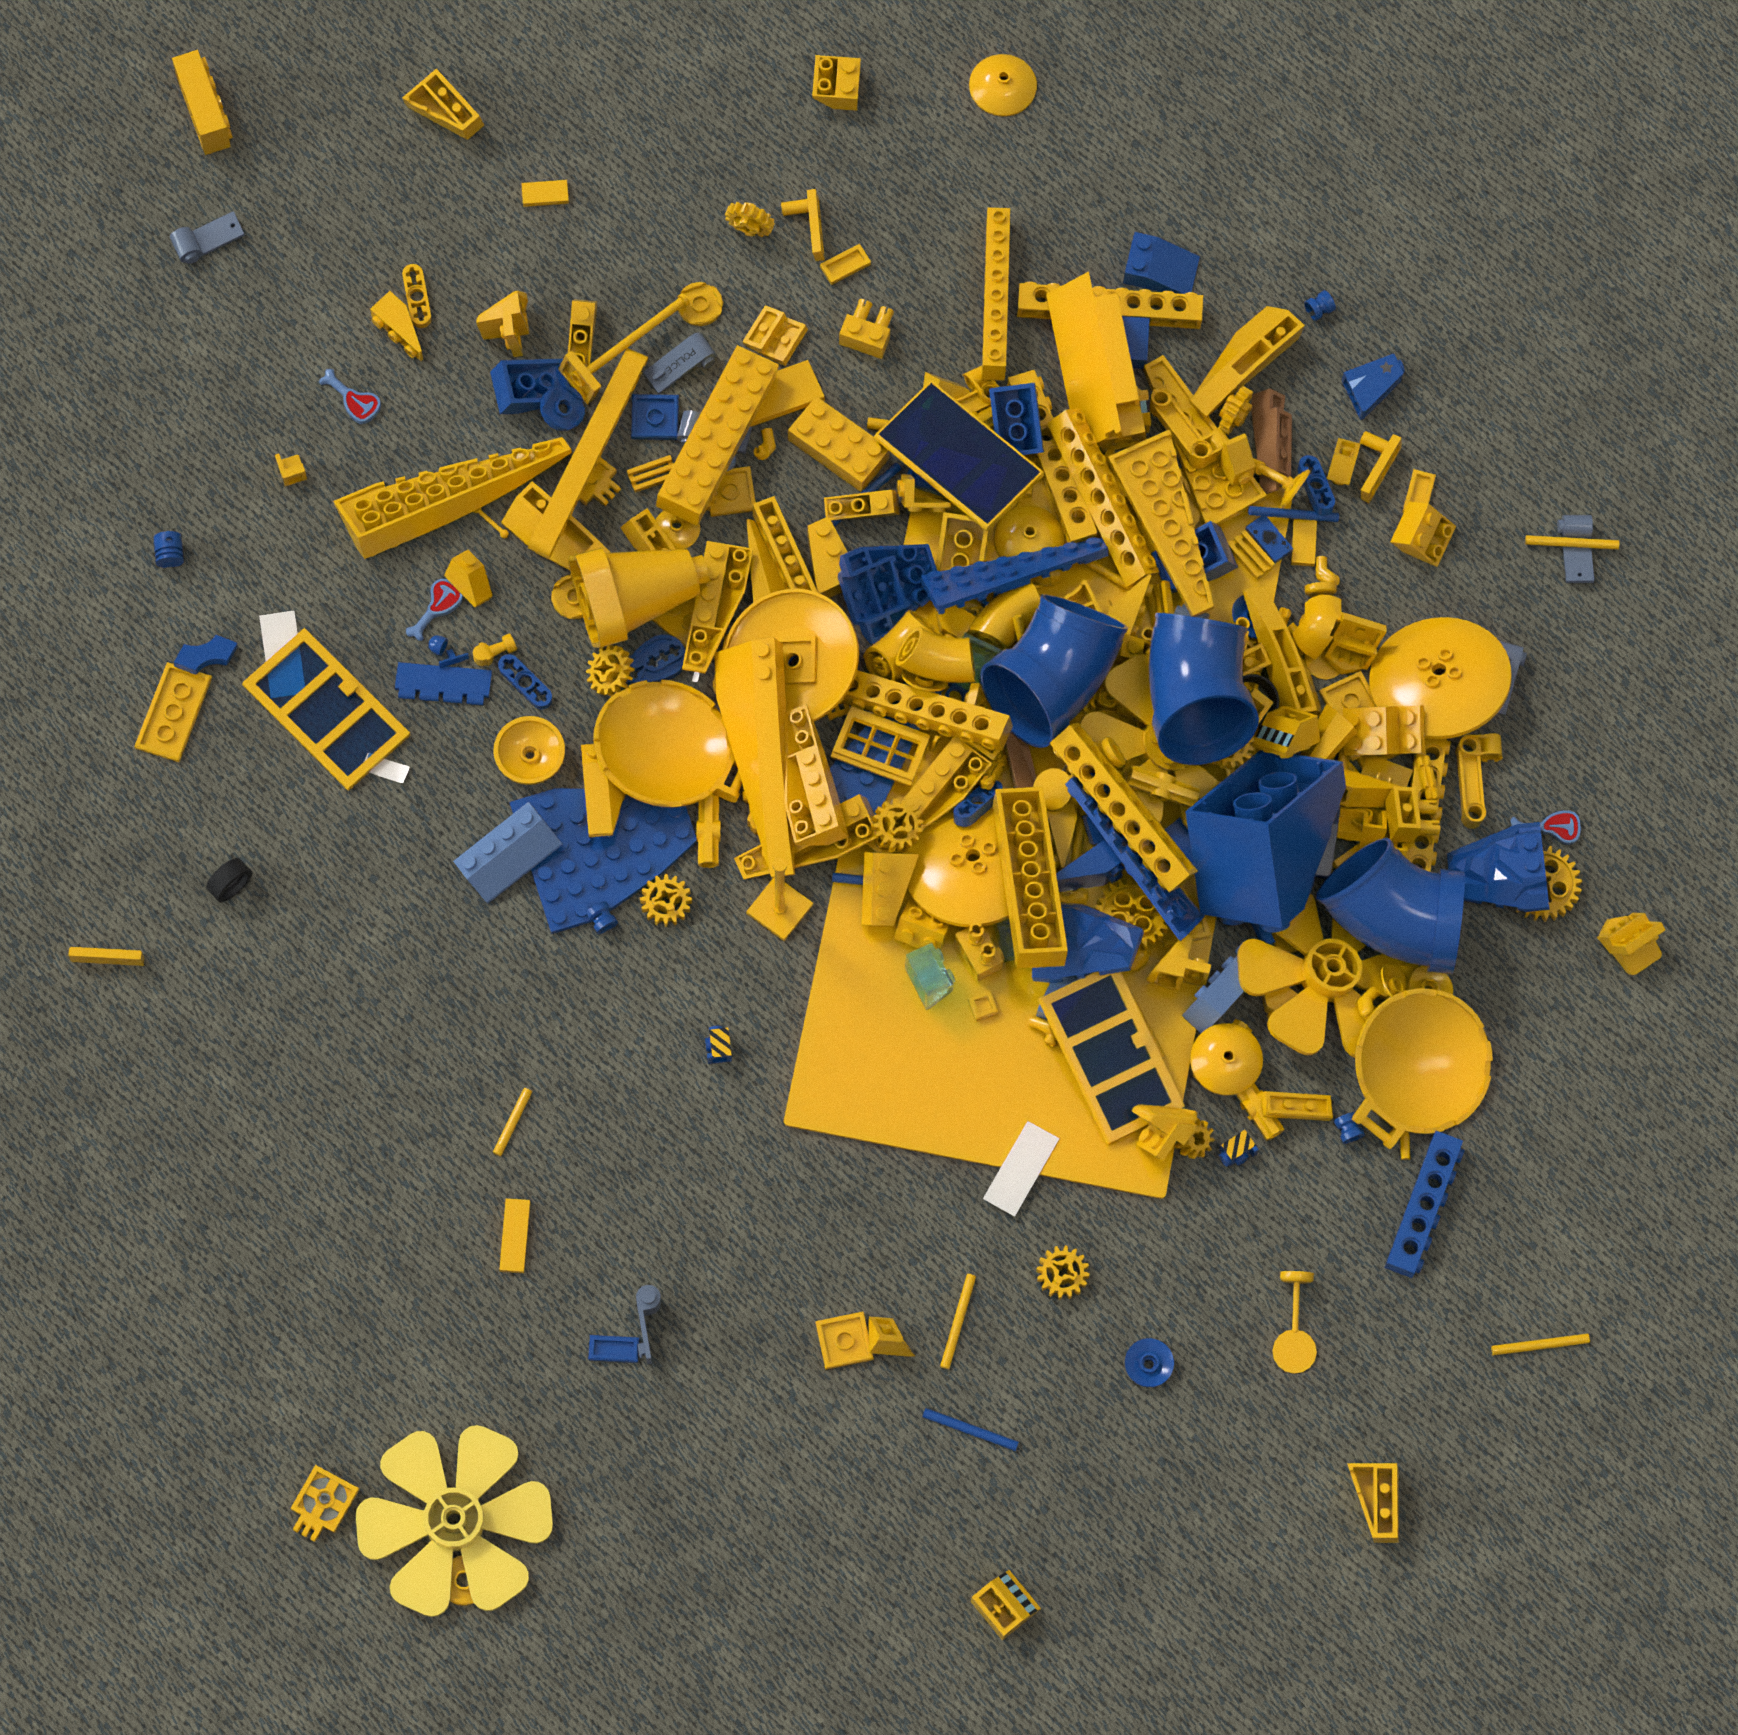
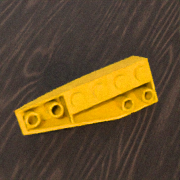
[1189,306,1305,418]
[501,481,611,570]
[682,541,753,673]
[1242,586,1322,715]
[784,704,849,845]
[866,736,992,853]
[734,794,877,880]

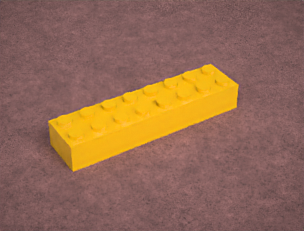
[656,345,779,526]
[993,787,1068,969]

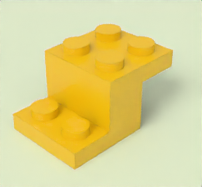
[1343,705,1425,756]

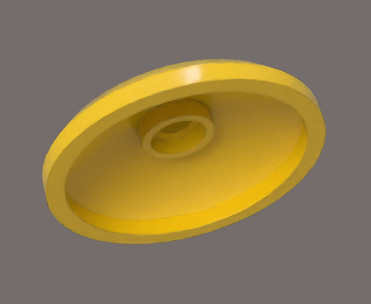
[969,54,1037,116]
[994,506,1064,557]
[493,716,565,785]
[1190,1023,1263,1096]

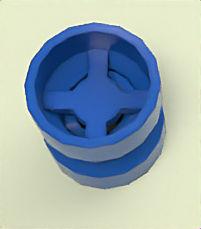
[1304,290,1336,321]
[586,901,618,934]
[1334,1112,1365,1144]

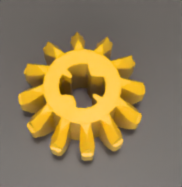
[1174,1118,1215,1159]

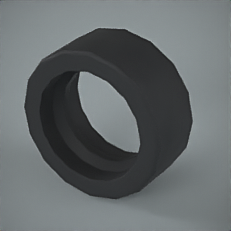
[206,858,252,903]

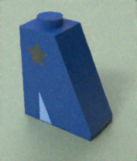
[1341,354,1405,420]

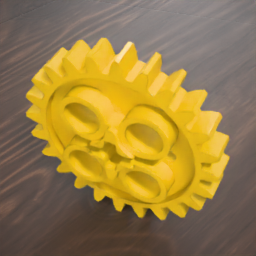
[1516,846,1582,922]
[1094,879,1169,951]

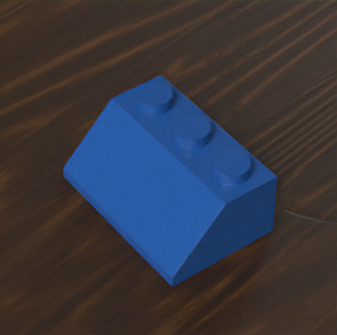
[989,382,1044,458]

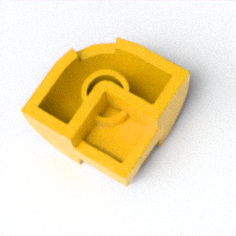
[1292,595,1341,660]
[1336,805,1387,849]

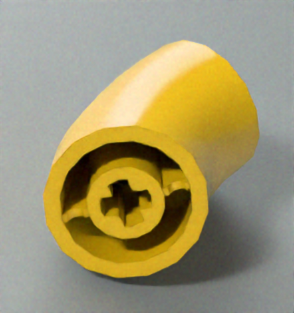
[968,580,1040,652]
[864,610,944,682]
[895,627,976,683]

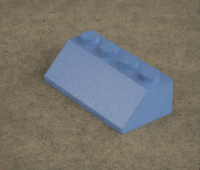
[453,802,563,904]

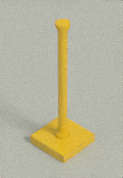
[558,293,690,405]
[746,857,813,941]

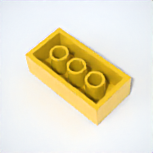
[172,50,233,155]
[788,396,890,492]

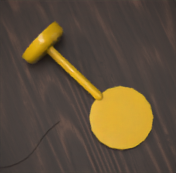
[1304,582,1340,680]
[1033,736,1126,811]
[1272,1271,1317,1374]

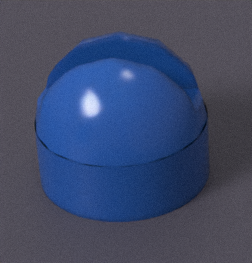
[428,635,448,656]

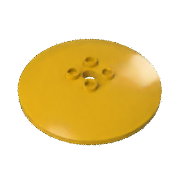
[723,589,859,722]
[1369,617,1512,739]
[904,802,1009,927]

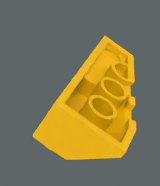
[581,744,626,837]

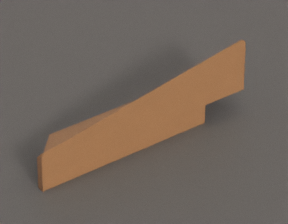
[1251,389,1292,494]
[1004,732,1036,788]

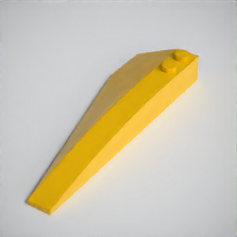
[333,437,572,559]
[714,637,795,878]

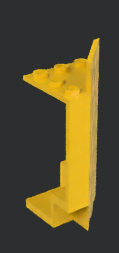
[1046,271,1147,453]

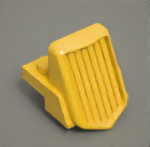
[476,291,529,357]
[1324,612,1387,674]
[1597,913,1665,975]
[1146,933,1211,991]
[1132,1104,1198,1161]

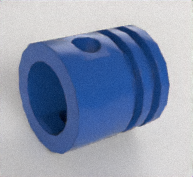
[153,531,184,568]

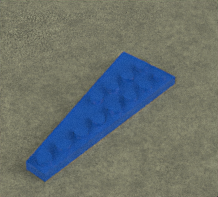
[921,537,1108,614]
[830,681,922,815]
[1065,776,1205,941]

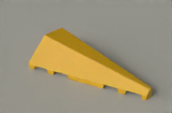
[746,519,785,603]
[1300,704,1358,760]

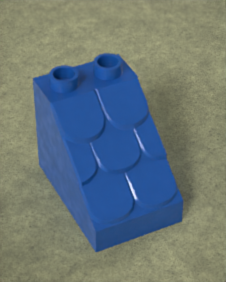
[1185,750,1346,932]

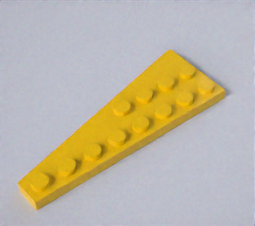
[1143,355,1267,526]
[1107,430,1214,617]

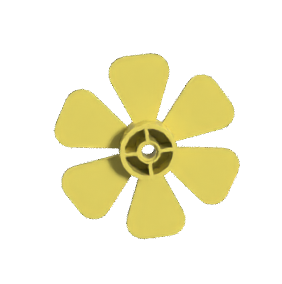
[356,1425,553,1617]

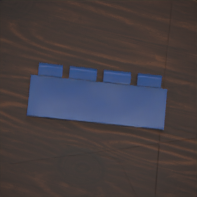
[395,662,492,705]

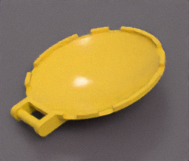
[593,680,742,807]
[1352,988,1493,1149]

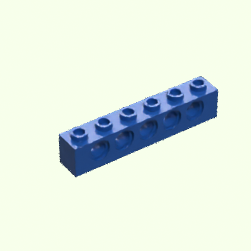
[1384,1131,1465,1278]

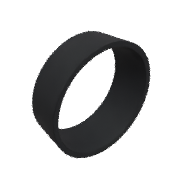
[1243,674,1279,725]

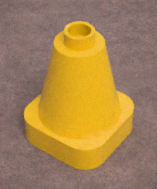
[568,548,710,648]

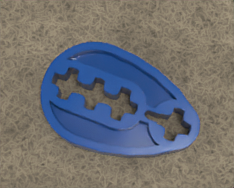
[626,635,685,685]

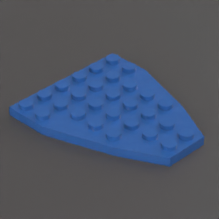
[509,788,697,934]

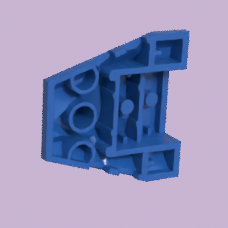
[838,544,937,644]
[1447,822,1550,912]
[1032,902,1144,983]

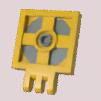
[290,1465,359,1542]

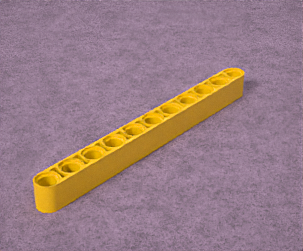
[528,348,649,558]

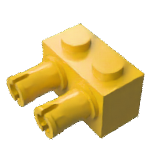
[839,299,894,359]
[1385,786,1441,843]
[954,922,1005,981]

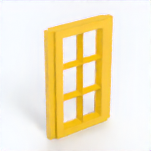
[831,706,931,787]

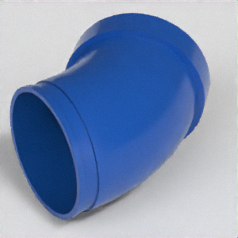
[980,594,1128,748]
[1149,613,1259,765]
[1316,838,1465,974]

